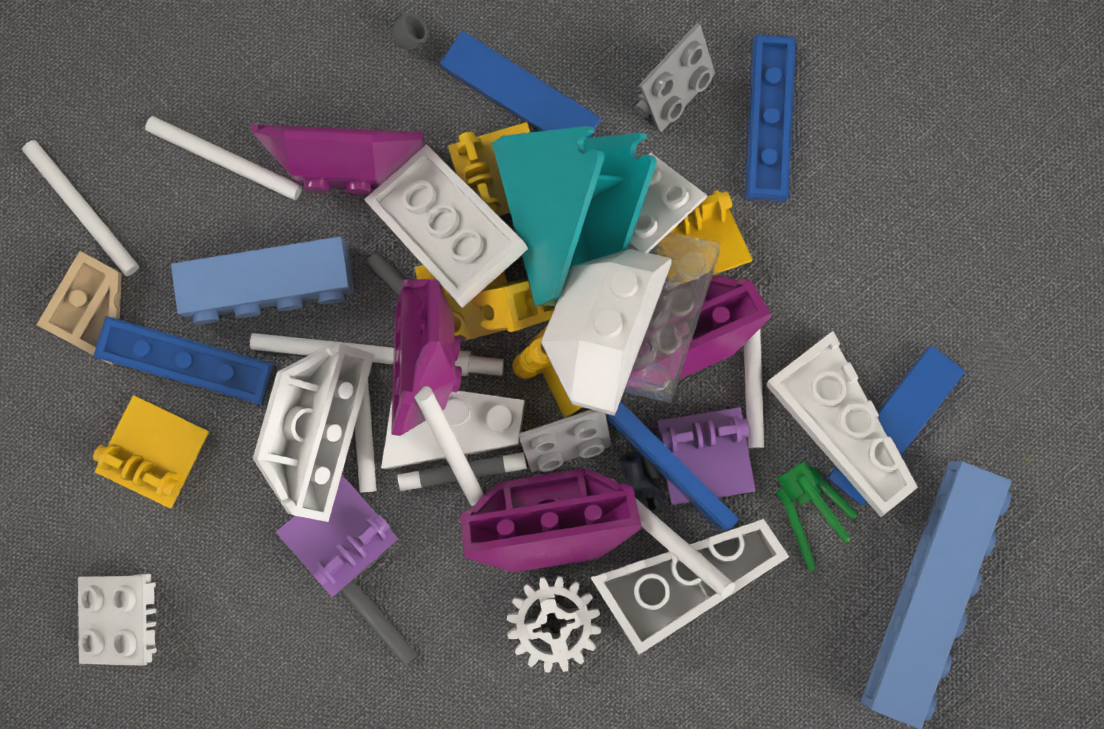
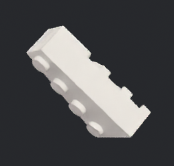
[591,519,789,655]

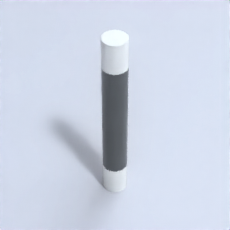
[398,452,527,491]

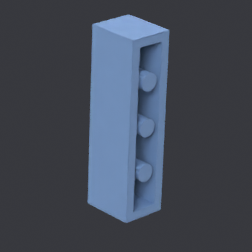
[171,236,355,324]

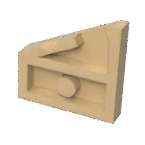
[36,251,122,365]

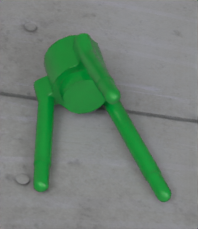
[776,460,857,571]

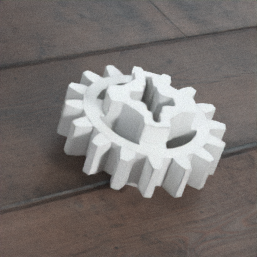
[507,575,601,673]

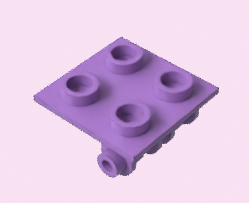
[657,407,756,505]
[276,475,398,597]

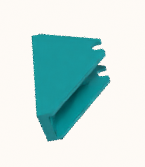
[492,126,657,307]

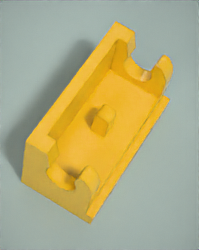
[472,277,555,332]

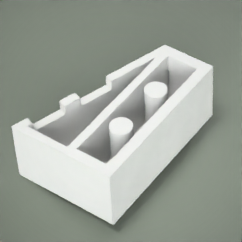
[381,391,526,469]

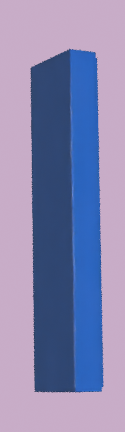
[440,30,601,138]
[744,34,796,202]
[93,316,275,405]
[826,345,966,505]
[605,402,739,530]

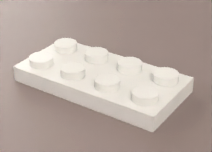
[364,144,528,308]

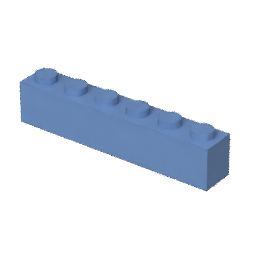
[860,461,1012,729]

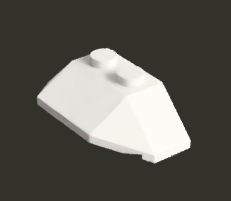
[541,249,672,416]
[253,342,375,522]

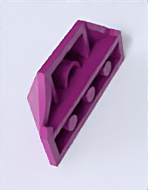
[252,124,426,195]
[625,275,771,390]
[391,279,462,436]
[460,468,641,572]

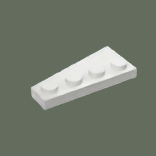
[766,331,918,517]

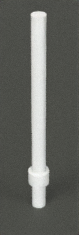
[250,333,504,376]

